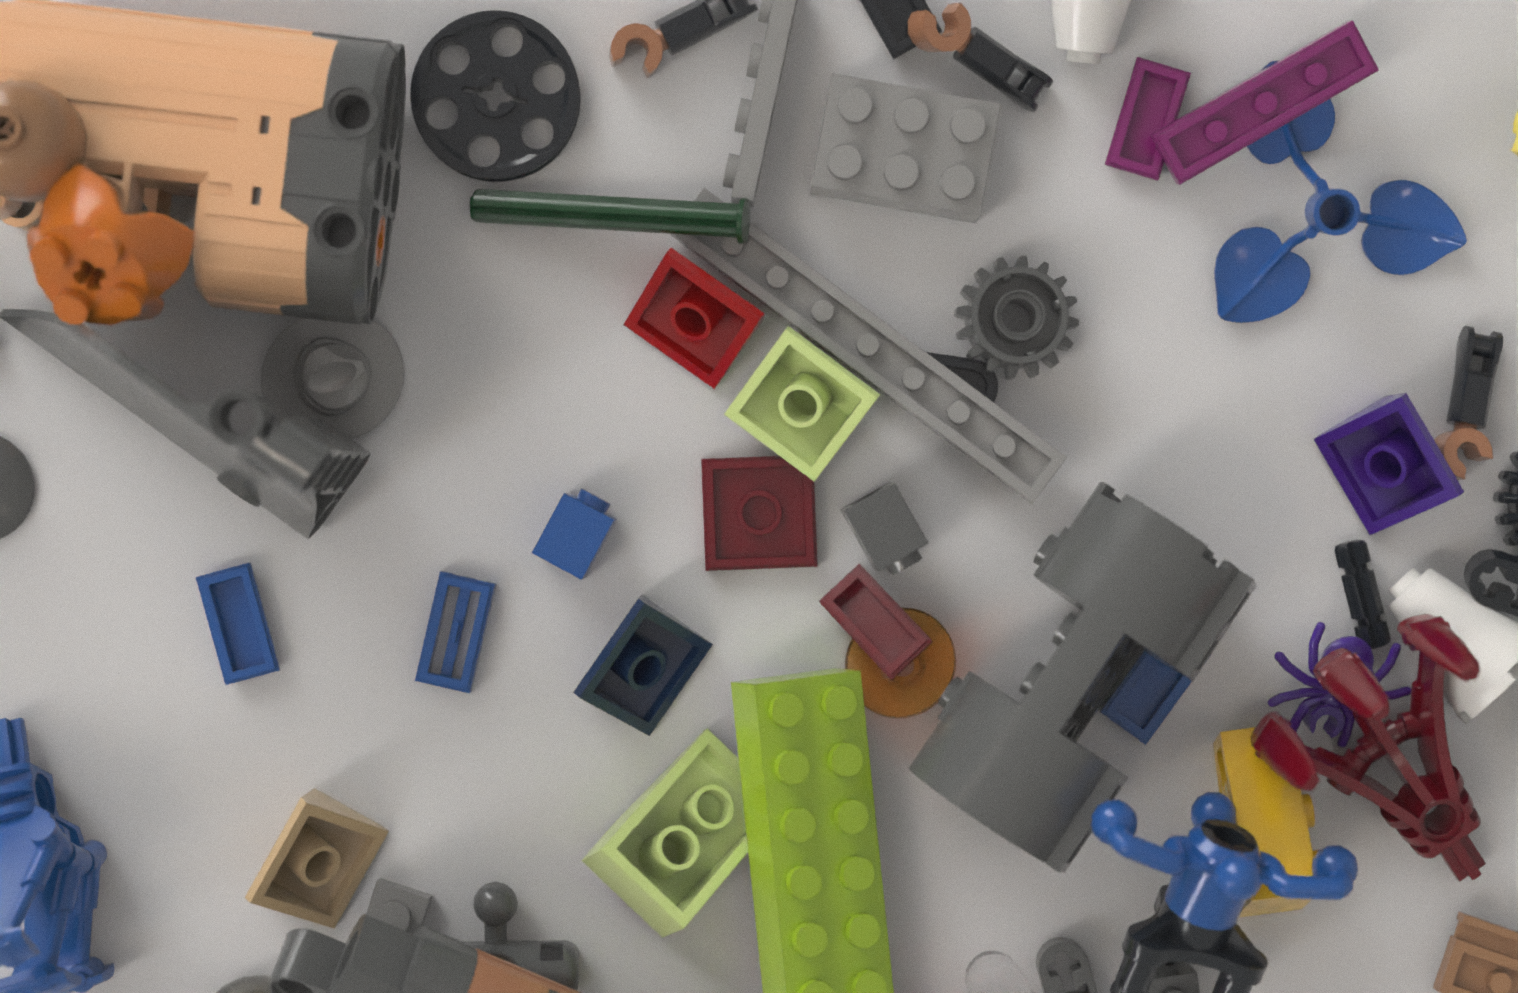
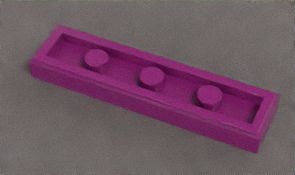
[1150,20,1379,185]

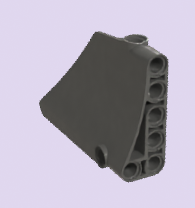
[0,309,371,539]

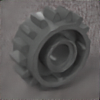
[954,255,1079,380]

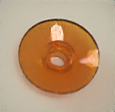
[845,607,956,719]

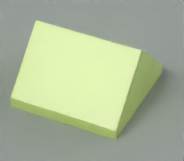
[724,326,880,482]

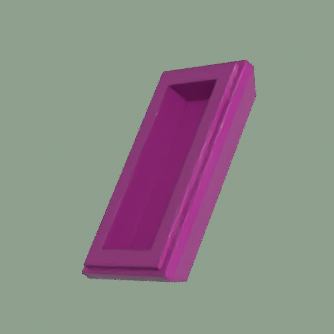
[1104,57,1191,181]

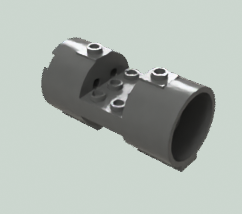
[909,482,1256,873]

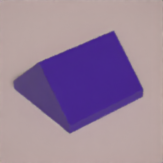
[1314,393,1464,535]

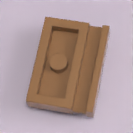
[1433,911,1518,993]

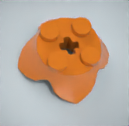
[26,163,195,325]

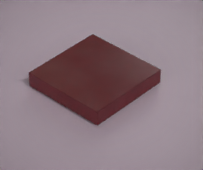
[701,456,818,571]

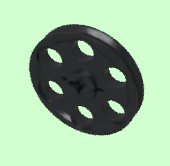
[410,10,581,182]

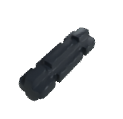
[1334,539,1391,649]

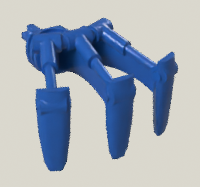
[0,718,114,993]

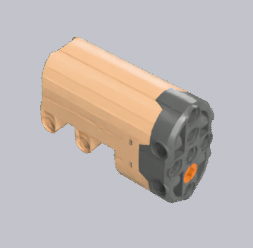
[0,0,406,325]

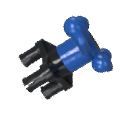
[1091,792,1358,993]

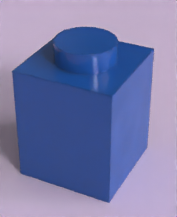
[532,488,617,580]

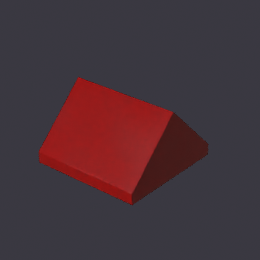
[623,248,765,389]

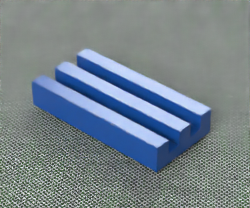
[415,571,497,693]

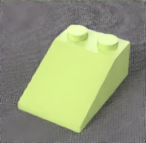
[581,728,748,938]

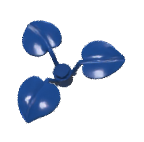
[1214,61,1467,323]

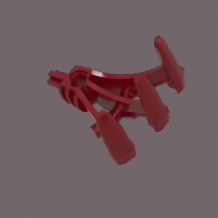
[1251,614,1486,881]

